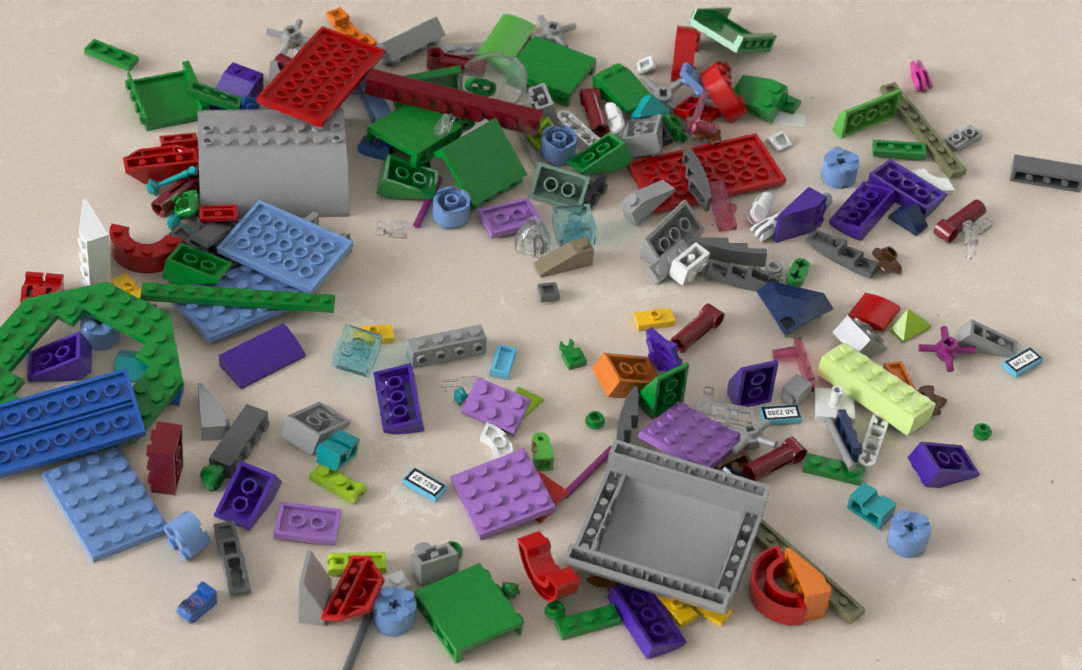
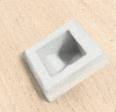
[636,55,657,75]
[765,130,792,152]

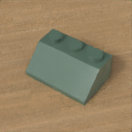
[529,162,594,212]

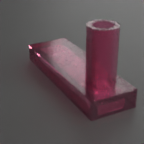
[686,88,719,136]
[708,180,738,232]
[772,337,815,392]

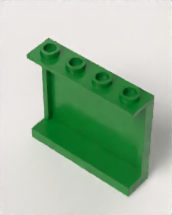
[689,7,777,53]
[506,36,597,107]
[125,61,209,131]
[366,104,463,168]
[434,118,528,210]
[414,563,524,663]

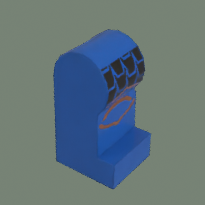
[357,135,394,161]
[177,581,217,623]

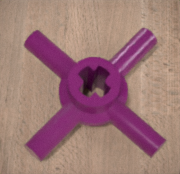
[918,326,976,372]

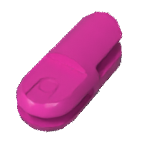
[910,60,933,92]

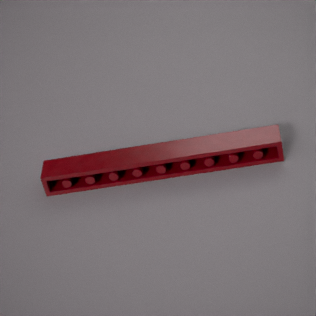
[364,69,544,136]

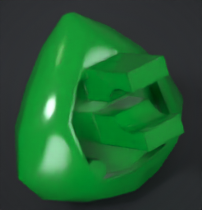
[172,190,200,220]

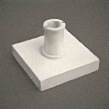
[814,385,855,424]

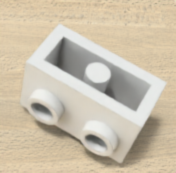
[668,242,710,285]

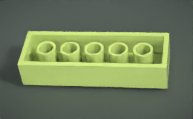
[816,342,936,436]

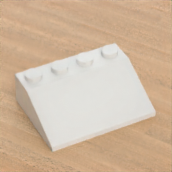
[78,198,112,287]

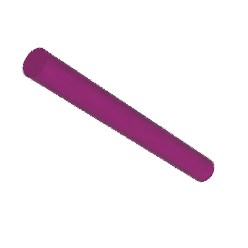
[413,175,443,228]
[566,446,612,499]

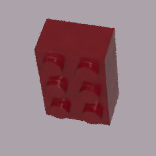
[146,422,184,495]

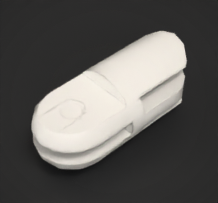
[604,102,626,137]
[747,192,774,225]
[750,212,781,242]

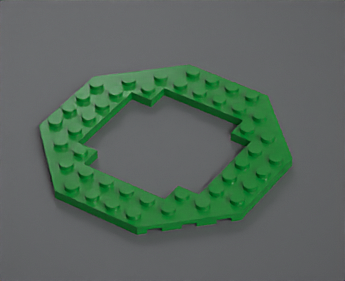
[0,282,184,454]

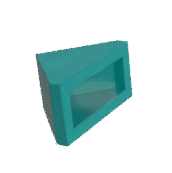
[631,94,670,119]

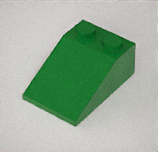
[592,63,651,114]
[734,75,788,124]
[566,132,634,175]
[376,154,439,199]
[162,243,233,285]
[638,362,689,419]

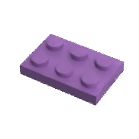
[477,197,543,239]
[461,377,531,436]
[274,502,342,546]

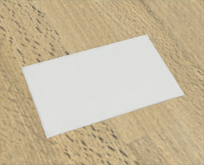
[773,111,806,128]

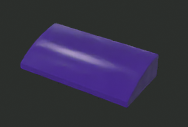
[867,159,947,219]
[829,181,896,241]
[219,323,306,389]
[373,363,425,434]
[607,584,687,659]

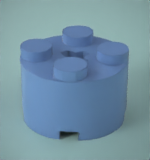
[540,125,577,167]
[821,147,859,189]
[433,186,470,230]
[80,314,121,351]
[887,510,931,558]
[163,511,211,561]
[373,587,416,637]

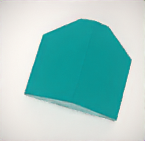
[114,350,148,383]

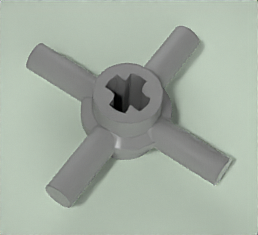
[529,15,577,48]
[266,19,311,55]
[643,76,684,115]
[725,419,778,455]

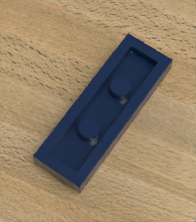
[835,409,862,463]

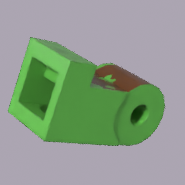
[531,432,554,471]

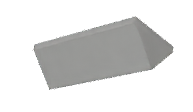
[640,200,704,264]

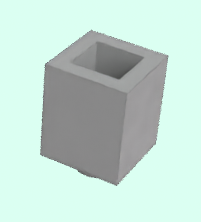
[781,374,813,406]

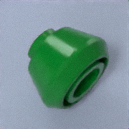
[200,465,226,491]

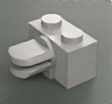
[519,83,558,121]
[411,542,459,586]

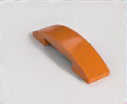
[326,7,377,46]

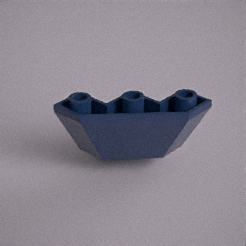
[756,281,834,337]

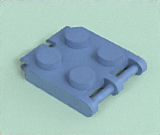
[680,62,710,101]

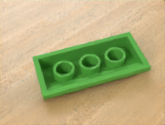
[476,14,536,74]
[833,89,902,139]

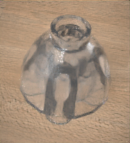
[514,217,551,259]

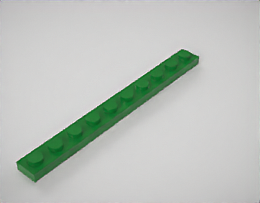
[140,282,335,313]

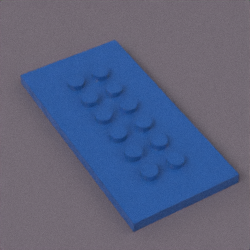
[0,368,147,478]

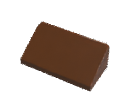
[713,450,752,473]

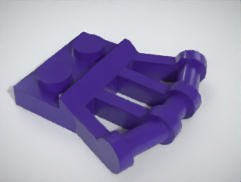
[646,327,683,372]

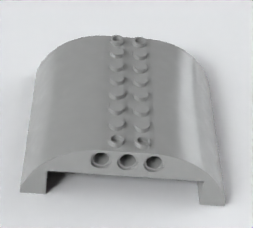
[198,108,349,219]
[563,439,771,616]

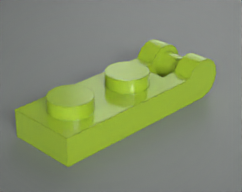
[309,464,367,504]
[327,552,386,577]

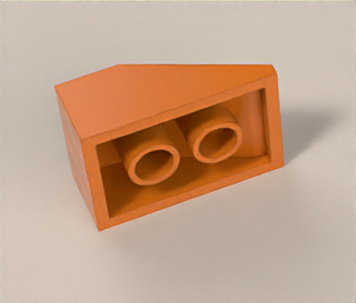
[592,353,659,398]
[782,548,832,621]

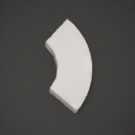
[911,169,954,195]
[480,423,514,460]

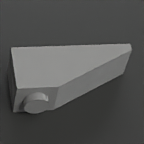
[619,180,676,226]
[957,319,1018,358]
[198,383,230,441]

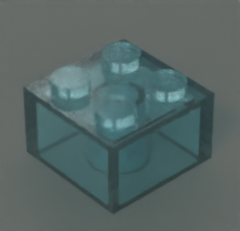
[552,204,597,247]
[332,324,382,378]

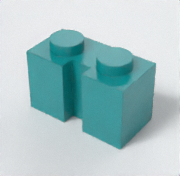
[316,429,360,472]
[847,482,896,530]

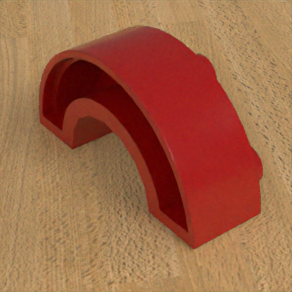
[671,25,701,82]
[700,61,748,123]
[109,223,184,274]
[517,531,581,602]
[749,545,807,626]

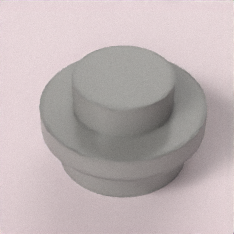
[764,261,783,277]

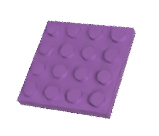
[638,401,740,468]
[450,448,556,540]

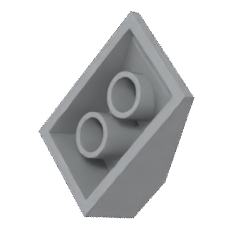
[622,114,663,159]
[280,402,351,455]
[299,550,334,626]

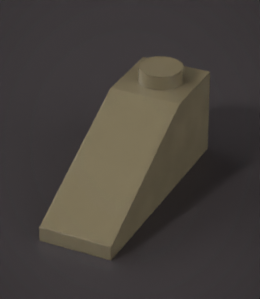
[534,237,594,277]

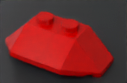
[123,145,199,184]
[321,555,385,621]

